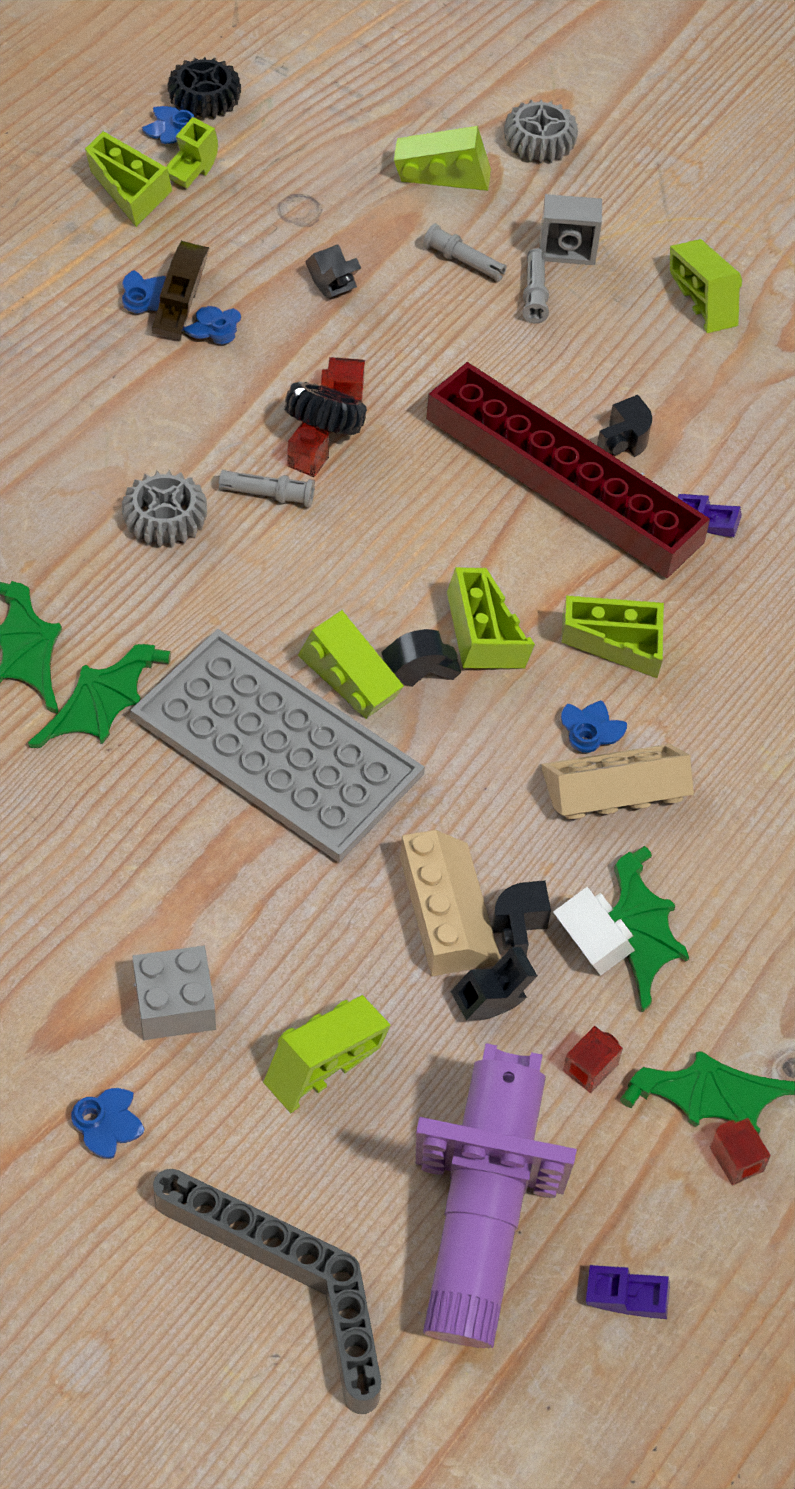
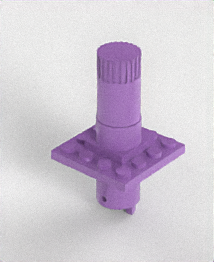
[415,1043,577,1348]

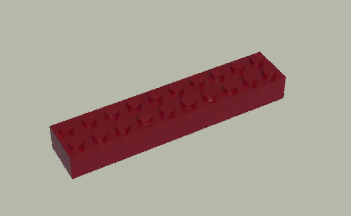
[426,362,710,579]

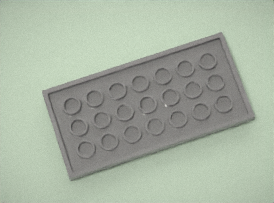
[130,629,425,863]

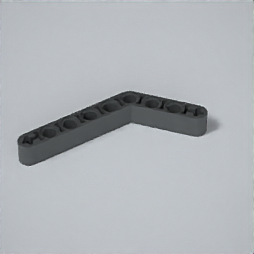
[153,1169,381,1414]

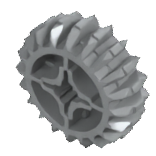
[504,100,578,163]
[122,470,207,547]

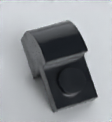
[305,244,361,298]
[597,395,652,457]
[381,629,462,687]
[492,880,551,956]
[450,947,538,1021]

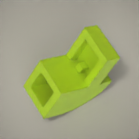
[166,117,218,189]

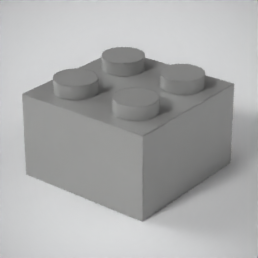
[539,194,602,265]
[132,945,216,1040]

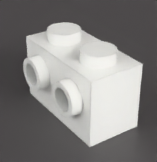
[553,887,635,976]

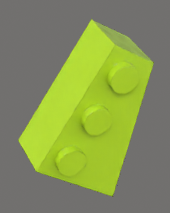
[85,131,172,227]
[670,239,742,334]
[561,595,664,678]
[297,610,404,719]

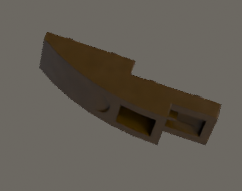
[152,241,209,341]

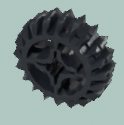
[167,57,241,119]
[284,382,367,435]

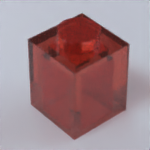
[321,357,365,402]
[287,422,330,478]
[563,1026,623,1093]
[710,1118,771,1186]

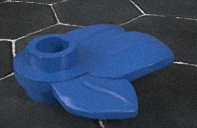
[142,106,195,144]
[122,270,166,313]
[184,306,241,344]
[561,700,627,753]
[71,1088,145,1159]

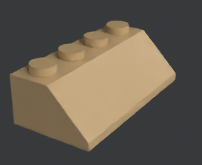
[541,744,694,819]
[400,830,501,976]

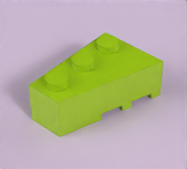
[394,126,491,191]
[447,567,535,669]
[263,995,391,1114]

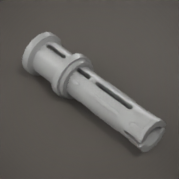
[423,223,507,282]
[523,249,549,323]
[219,470,315,507]

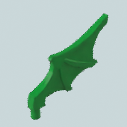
[0,581,62,713]
[28,644,171,748]
[608,846,689,1012]
[620,1051,795,1135]

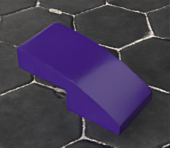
[677,494,742,537]
[586,1265,670,1319]

